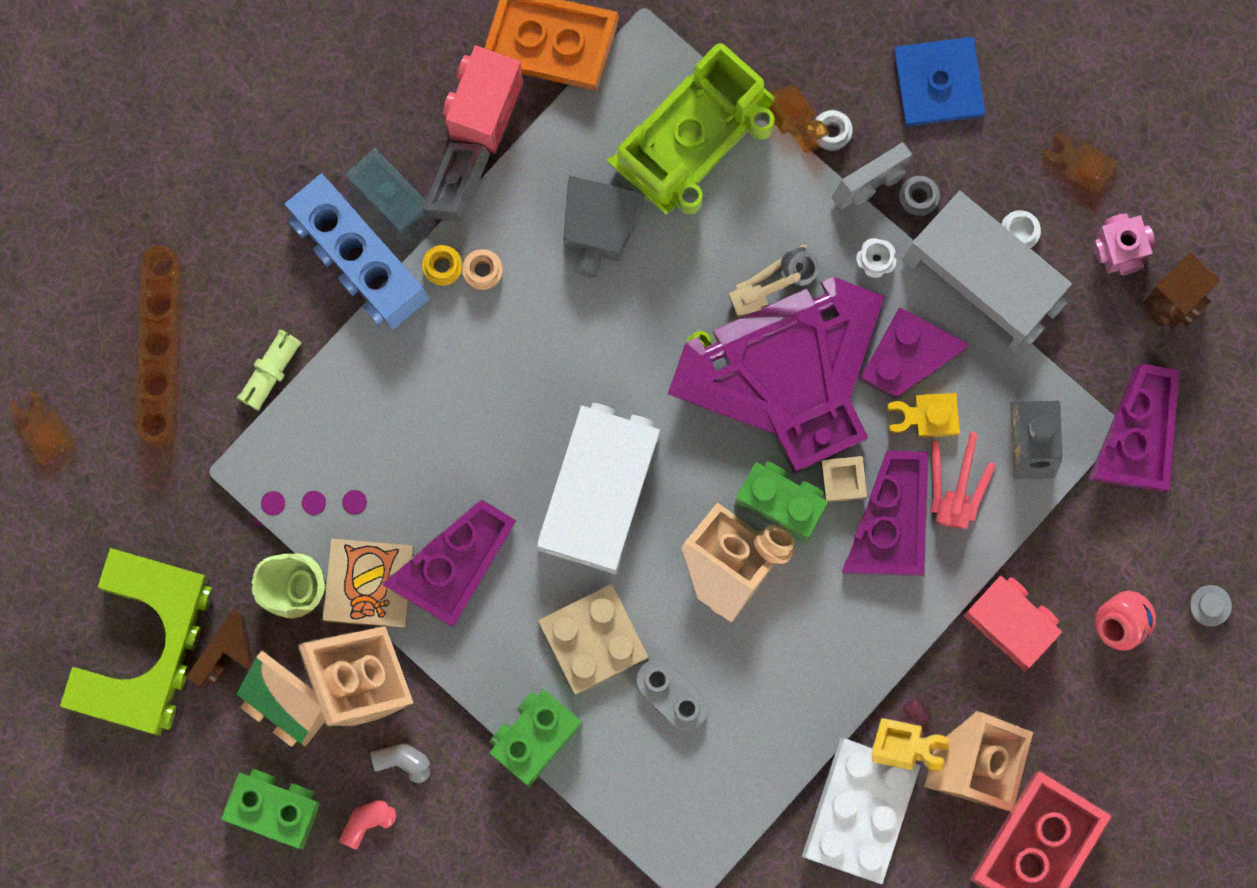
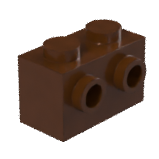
[1144,252,1220,330]

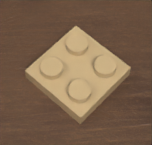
[538,584,649,695]

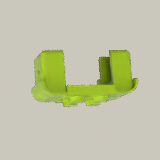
[605,43,775,215]

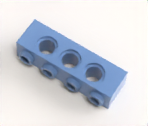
[285,173,430,330]

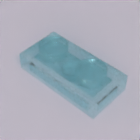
[345,148,426,235]

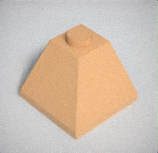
[681,503,775,623]
[924,712,1033,812]

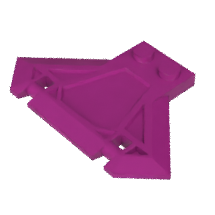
[667,277,885,474]

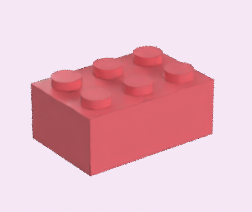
[969,771,1112,888]

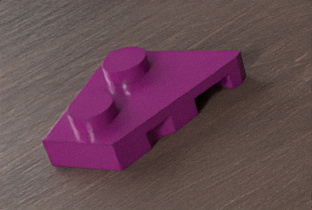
[860,307,968,399]

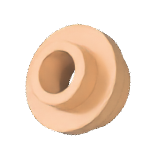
[462,249,503,290]
[754,525,795,564]

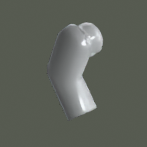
[370,744,430,783]

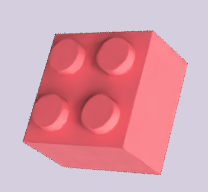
[442,45,524,155]

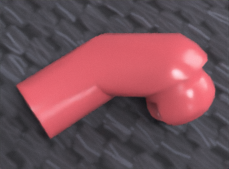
[338,800,396,850]

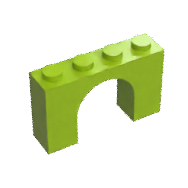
[60,548,213,737]

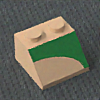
[236,651,325,747]

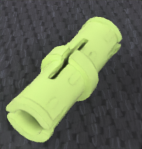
[237,329,302,412]

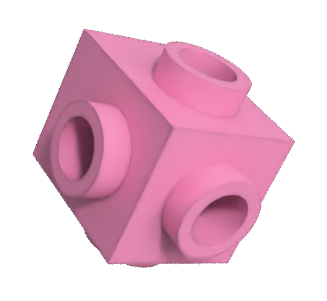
[1093,213,1156,275]

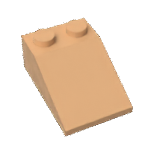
[299,626,413,726]

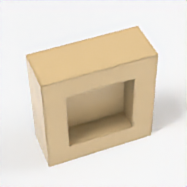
[821,456,867,503]

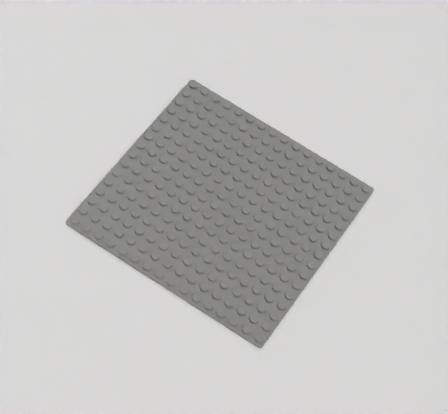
[210,8,1114,888]

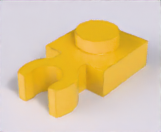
[887,393,960,438]
[871,718,950,771]

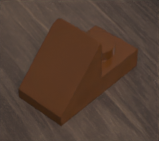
[186,609,254,690]

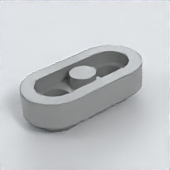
[637,659,708,731]

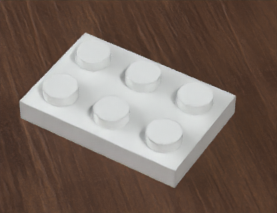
[802,738,921,884]

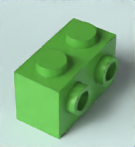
[735,461,828,544]
[489,689,582,787]
[221,769,321,850]

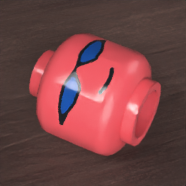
[1095,591,1156,651]

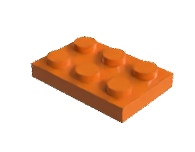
[485,0,620,91]

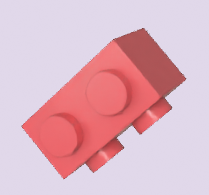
[964,576,1062,672]

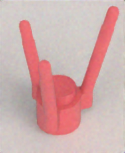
[930,432,995,529]

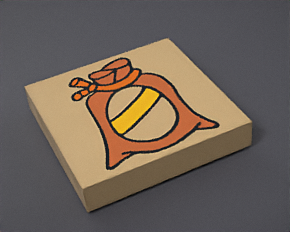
[323,538,414,629]

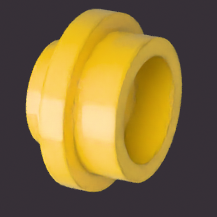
[422,245,463,286]

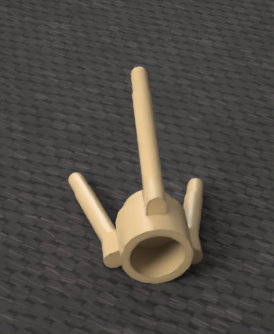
[728,244,808,319]

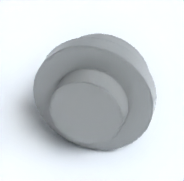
[1190,585,1232,626]

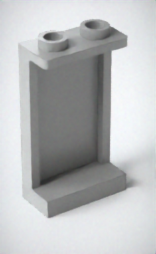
[901,191,1072,352]

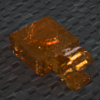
[769,84,829,153]

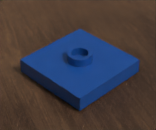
[894,37,985,127]

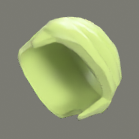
[252,553,325,619]

